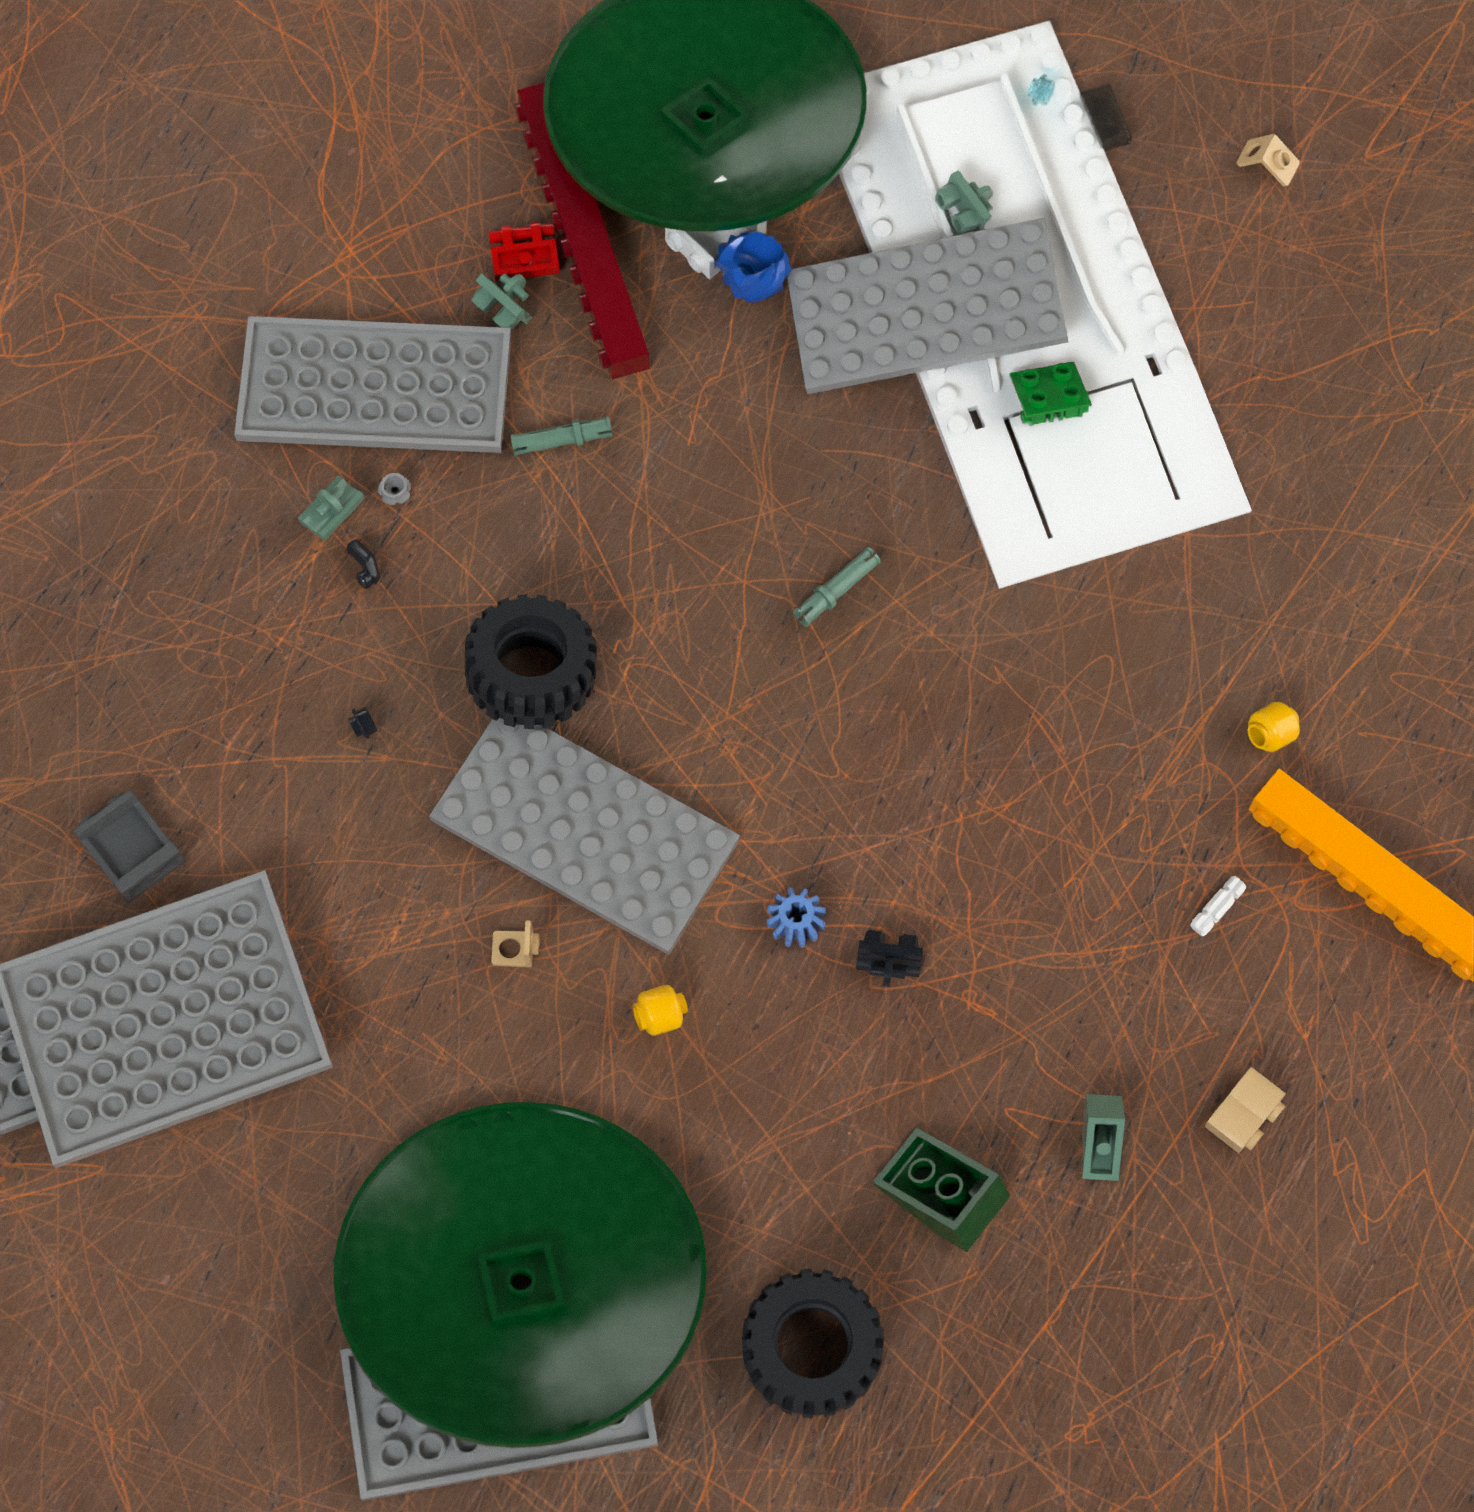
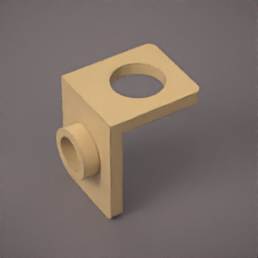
[1236,134,1300,186]
[491,920,540,967]

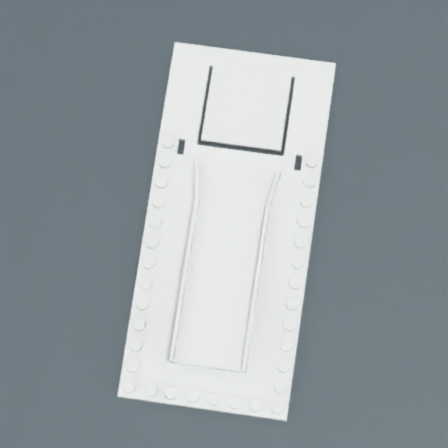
[839,21,1252,589]

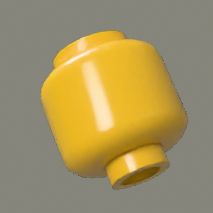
[1247,702,1300,752]
[632,985,688,1036]

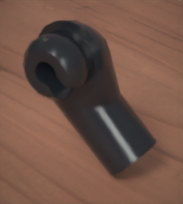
[346,539,380,589]

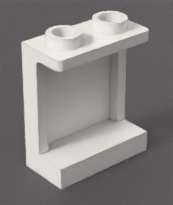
[665,175,767,280]

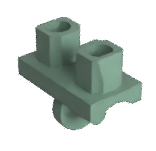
[935,170,993,235]
[471,273,533,330]
[298,475,365,542]

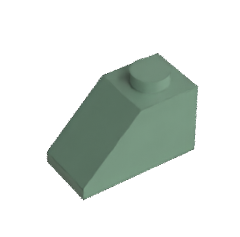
[1082,1094,1125,1181]

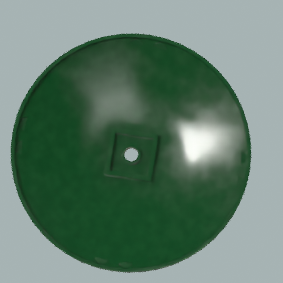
[543,0,867,232]
[334,1102,707,1448]

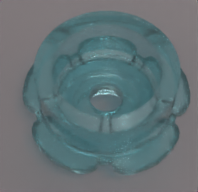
[1028,74,1055,106]

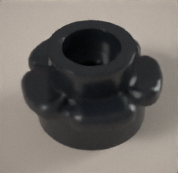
[348,707,378,739]

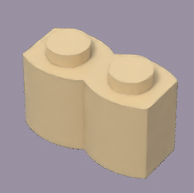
[1204,1067,1286,1153]

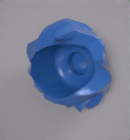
[714,231,792,303]

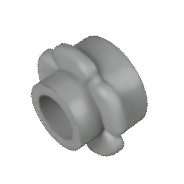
[378,473,411,505]

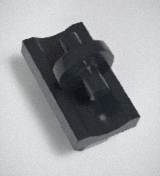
[856,930,923,987]

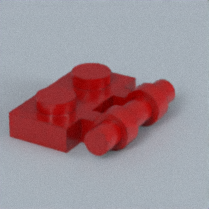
[489,221,560,282]

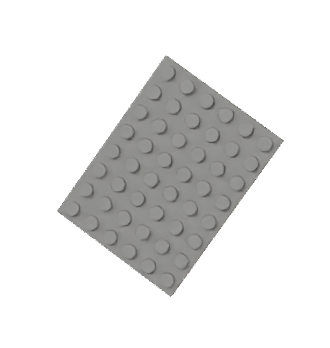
[0,870,333,1168]

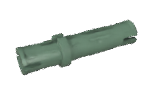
[510,416,613,456]
[793,547,881,627]

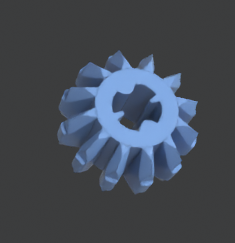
[767,887,826,948]

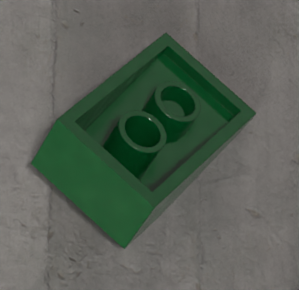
[873,1127,1010,1252]

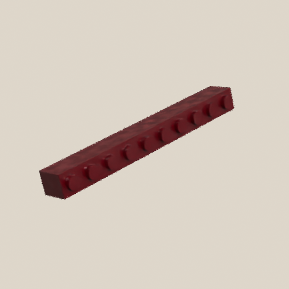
[514,82,650,380]

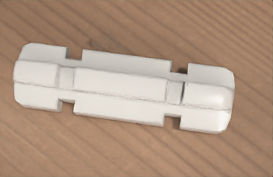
[1190,876,1246,936]

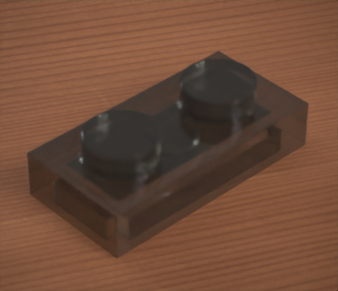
[1079,84,1132,151]

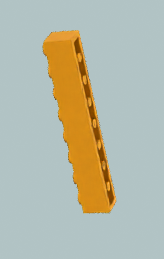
[1248,768,1474,983]

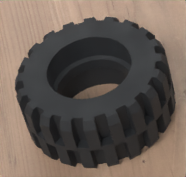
[465,594,597,729]
[742,1269,884,1418]

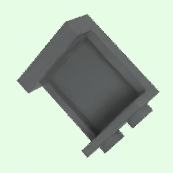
[74,790,185,904]

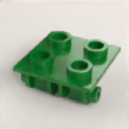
[1009,361,1092,426]

